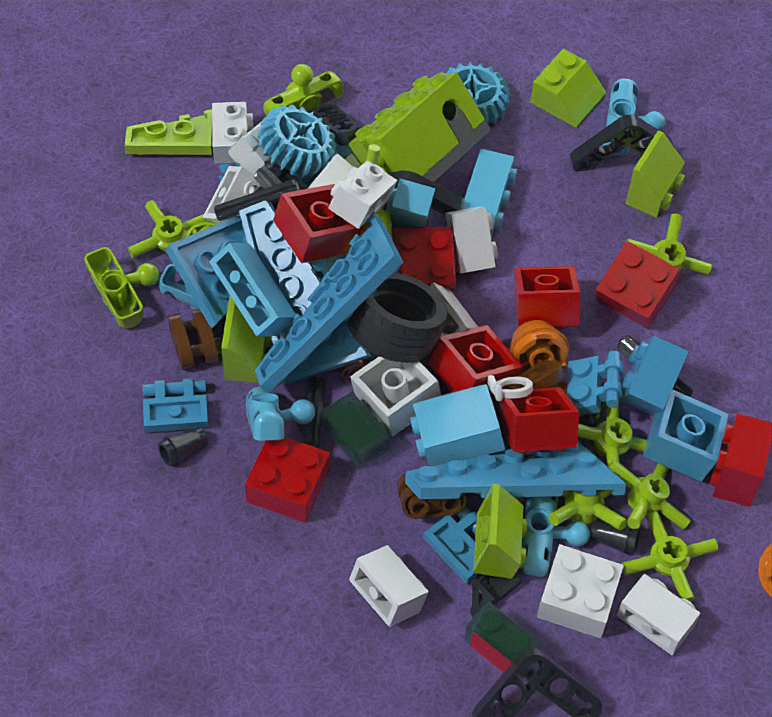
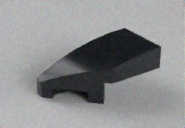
[470,574,522,620]

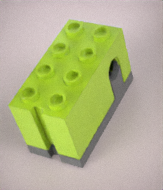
[349,72,491,182]

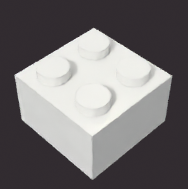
[350,357,441,436]
[537,544,624,638]

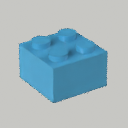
[619,336,689,415]
[643,389,728,482]

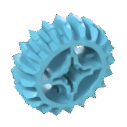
[444,62,510,125]
[258,104,337,177]

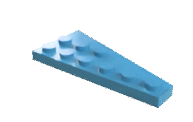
[239,200,371,384]
[255,212,403,393]
[165,215,247,329]
[405,441,626,499]

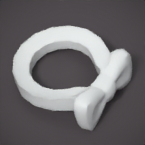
[488,375,533,401]

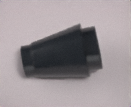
[158,427,208,466]
[590,520,641,554]

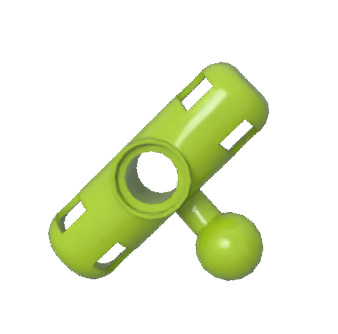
[263,64,343,117]
[84,247,159,329]

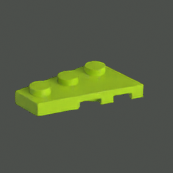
[125,109,213,155]

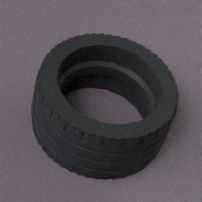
[347,273,448,363]

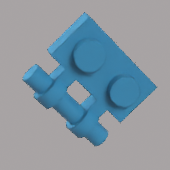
[567,351,623,416]
[143,378,208,433]
[423,506,479,585]

